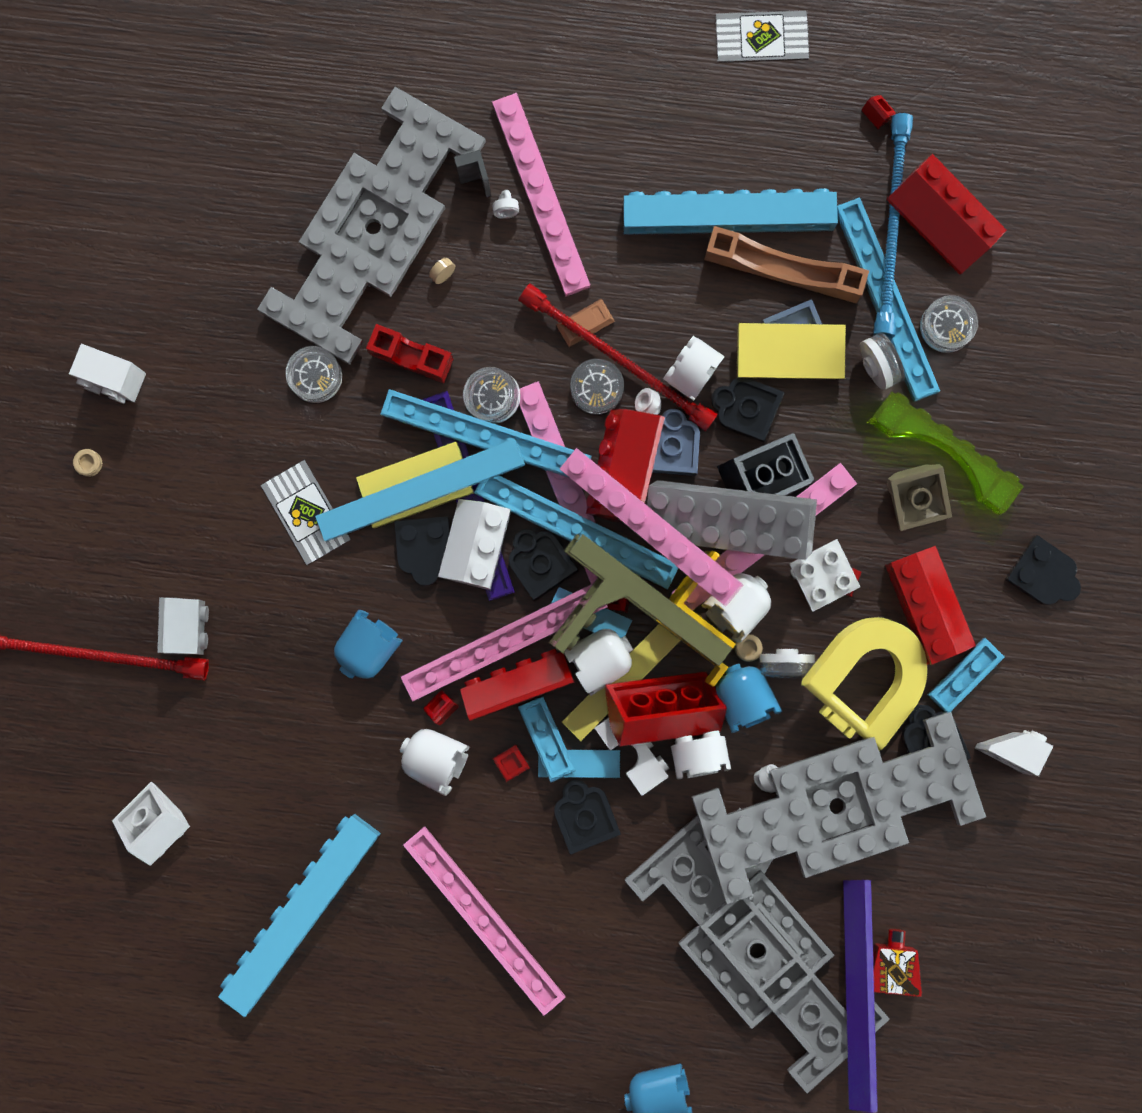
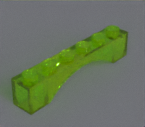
[868,391,1024,515]

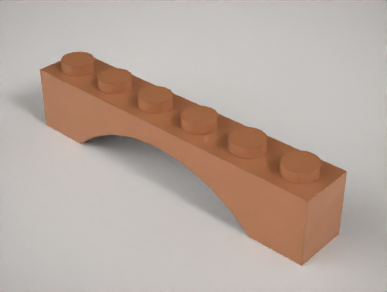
[704,226,869,304]

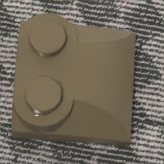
[887,464,952,531]

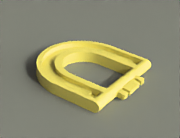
[802,617,927,751]

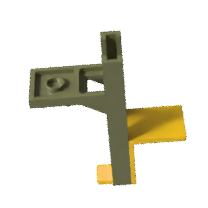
[549,534,735,687]

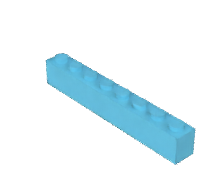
[623,189,838,234]
[218,814,381,1017]

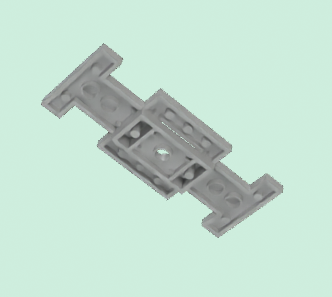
[257,87,486,365]
[691,712,986,904]
[624,816,890,1093]

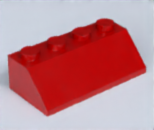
[886,154,1007,275]
[586,409,665,522]
[885,546,976,665]
[460,649,574,721]
[605,672,727,746]

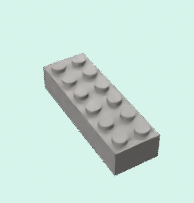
[647,480,817,560]

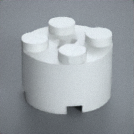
[663,336,724,401]
[671,731,731,779]

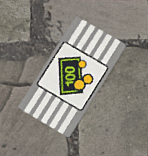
[716,11,809,61]
[261,460,351,565]

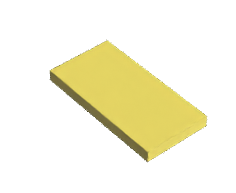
[737,323,846,379]
[356,442,474,528]

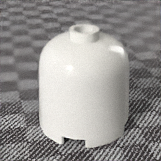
[702,573,771,643]
[564,629,633,696]
[400,729,470,795]

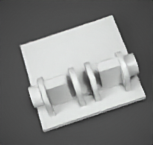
[789,539,860,611]

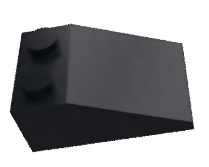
[717,433,815,496]

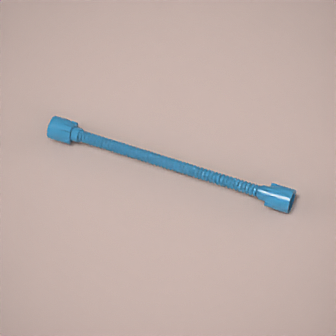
[873,113,913,339]

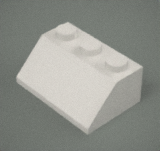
[438,499,511,591]

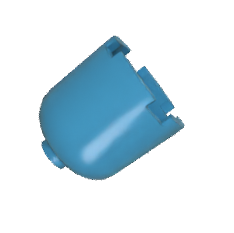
[334,610,403,679]
[716,664,782,733]
[625,1064,692,1113]

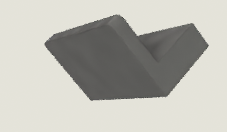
[454,150,491,197]

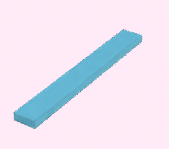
[837,197,940,402]
[380,389,592,478]
[315,439,525,542]
[474,475,678,590]

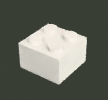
[69,344,146,404]

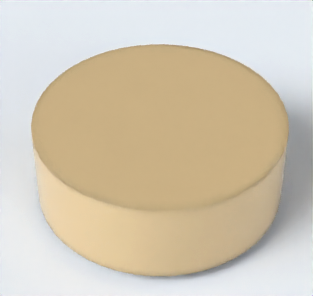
[429,258,455,284]
[73,449,102,477]
[735,634,763,662]

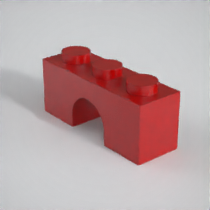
[366,324,454,384]

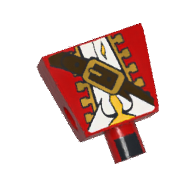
[873,929,922,997]

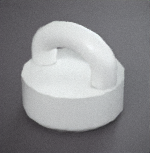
[492,190,519,219]
[635,388,661,415]
[754,764,778,793]

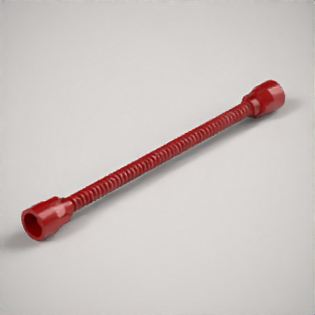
[518,283,718,432]
[0,635,209,681]

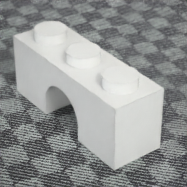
[595,718,669,796]

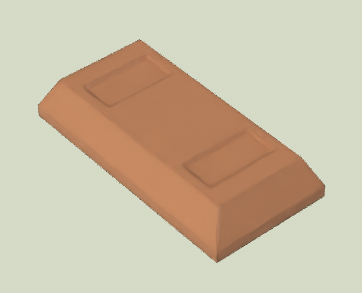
[556,299,615,347]

